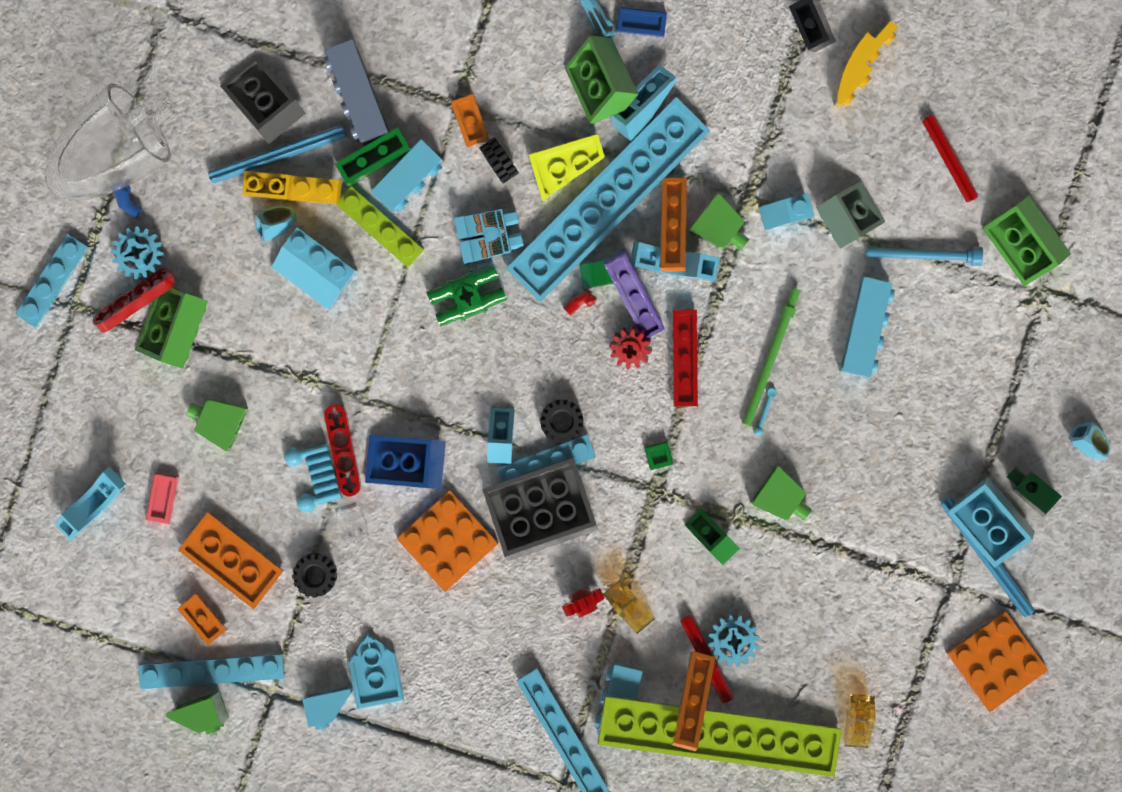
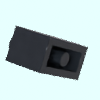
[789,0,836,52]

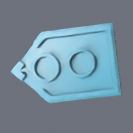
[348,634,404,709]

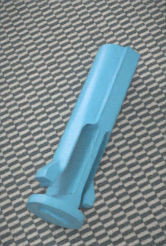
[579,0,617,38]

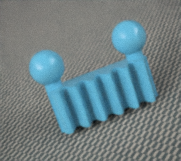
[284,442,343,513]

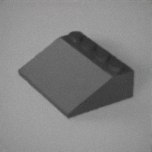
[482,458,599,561]

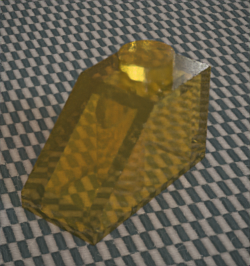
[603,579,655,634]
[844,694,876,748]

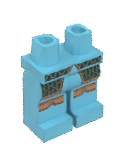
[454,209,524,264]

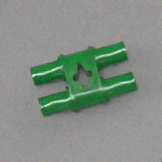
[426,265,507,327]

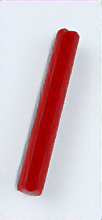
[922,115,978,203]
[680,615,734,704]

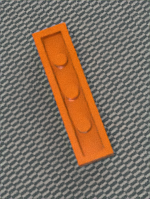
[660,177,687,272]
[672,651,716,751]

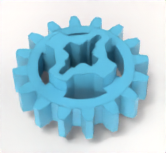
[110,226,165,279]
[708,614,760,667]

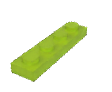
[337,186,424,268]

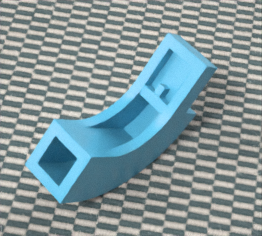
[630,242,720,282]
[54,467,126,541]

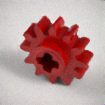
[609,326,653,370]
[561,587,605,617]

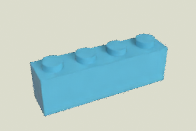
[840,277,895,378]

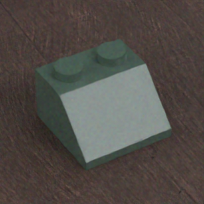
[816,181,885,249]

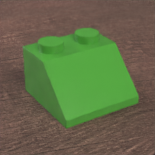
[166,691,229,735]

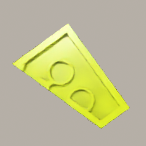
[528,134,605,201]

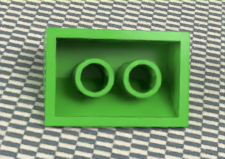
[564,35,638,124]
[982,195,1071,286]
[135,287,208,369]

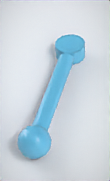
[754,388,777,436]

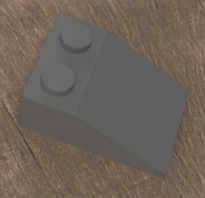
[220,55,306,144]

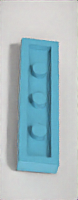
[15,234,90,328]
[497,435,596,482]

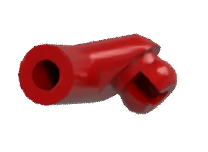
[562,290,597,316]

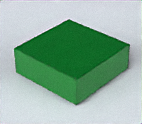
[644,441,674,471]

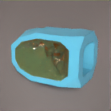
[255,206,297,241]
[1069,422,1110,461]

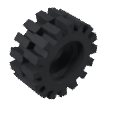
[479,137,519,184]
[540,400,584,443]
[292,553,337,598]

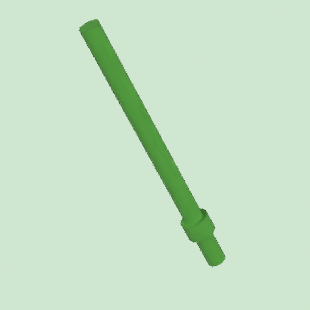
[742,287,801,426]

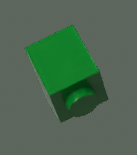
[580,261,614,289]
[685,508,740,565]

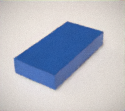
[616,7,667,38]

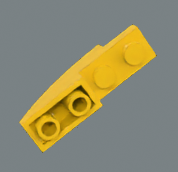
[834,21,898,108]
[242,171,342,205]

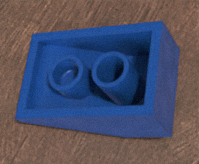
[365,435,446,489]

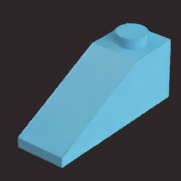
[610,64,677,141]

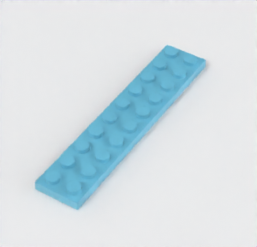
[506,97,710,303]

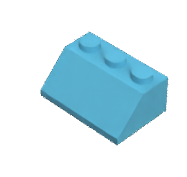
[271,227,358,310]
[947,477,1035,568]

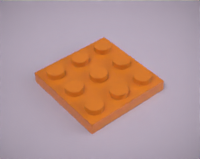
[397,490,498,592]
[946,611,1048,712]

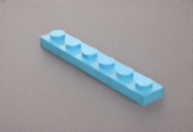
[138,654,285,689]
[516,668,610,792]

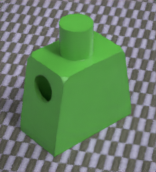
[689,193,749,250]
[186,399,248,451]
[750,466,812,521]

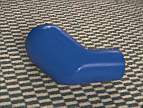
[114,183,142,218]

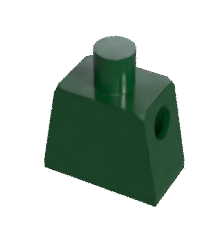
[1007,467,1062,517]

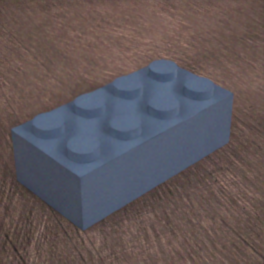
[323,39,390,146]

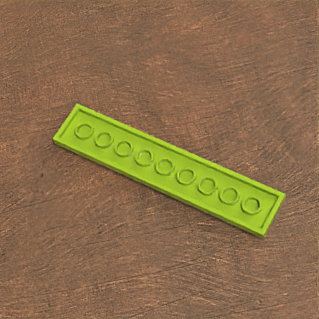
[597,695,842,777]

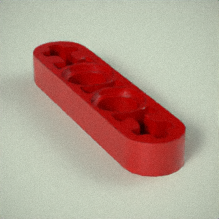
[92,267,176,332]
[324,404,361,497]

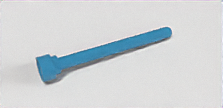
[865,247,983,266]

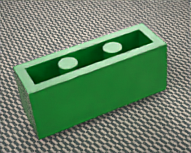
[335,127,411,187]

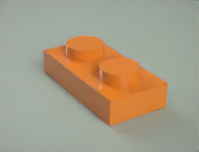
[451,94,490,148]
[177,593,228,646]

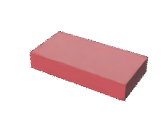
[145,472,179,524]

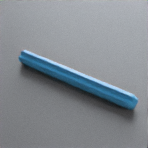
[208,125,346,183]
[940,496,1035,617]

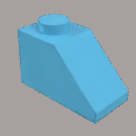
[759,193,815,231]
[487,408,515,464]
[302,686,353,730]

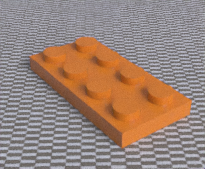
[178,512,284,609]

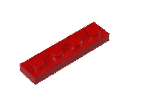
[673,310,698,407]

